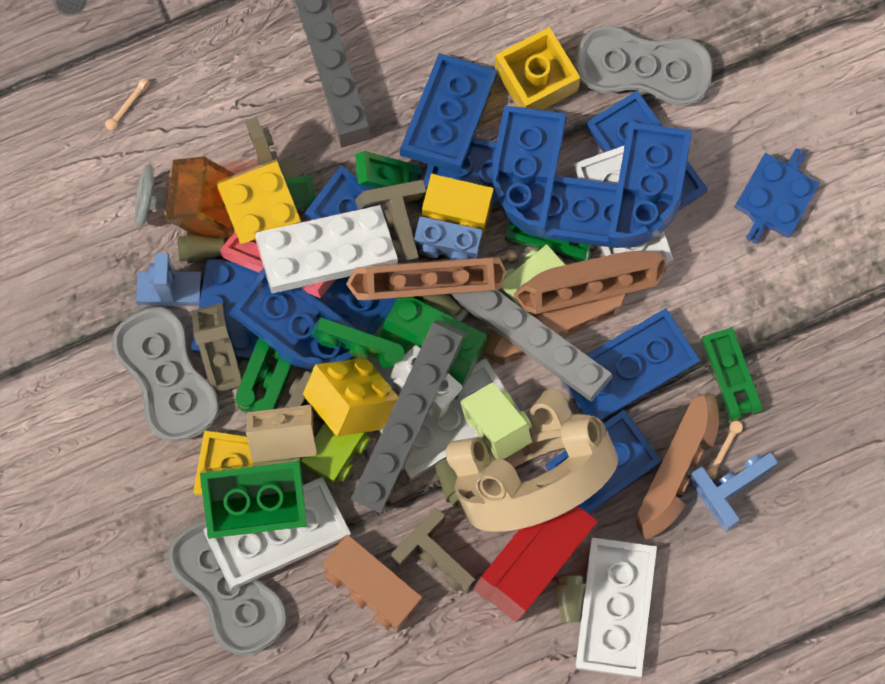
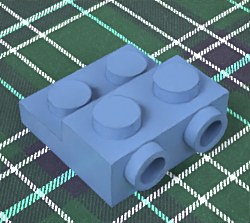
[414,216,482,259]

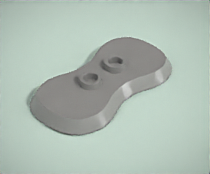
[576,25,713,106]
[112,307,219,442]
[168,520,287,655]

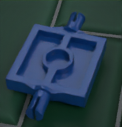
[734,148,820,244]

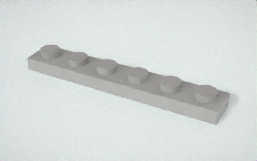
[448,290,612,402]

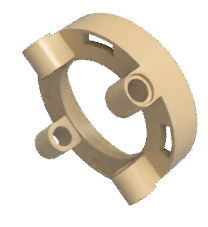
[446,389,618,532]

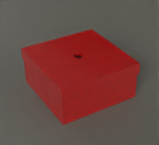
[473,506,598,622]

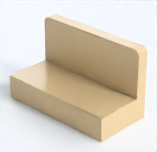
[246,405,317,463]

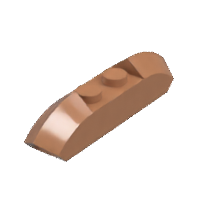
[513,251,667,314]
[346,257,506,300]
[482,293,626,365]
[635,394,719,540]

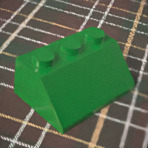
[379,297,487,400]
[200,457,307,539]

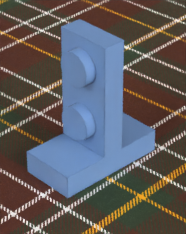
[136,253,202,306]
[689,452,778,533]

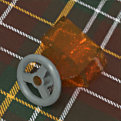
[134,156,236,238]

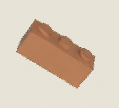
[321,534,423,632]

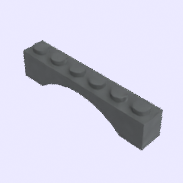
[293,0,371,148]
[351,319,468,513]

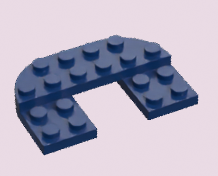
[492,105,692,248]
[229,165,417,369]

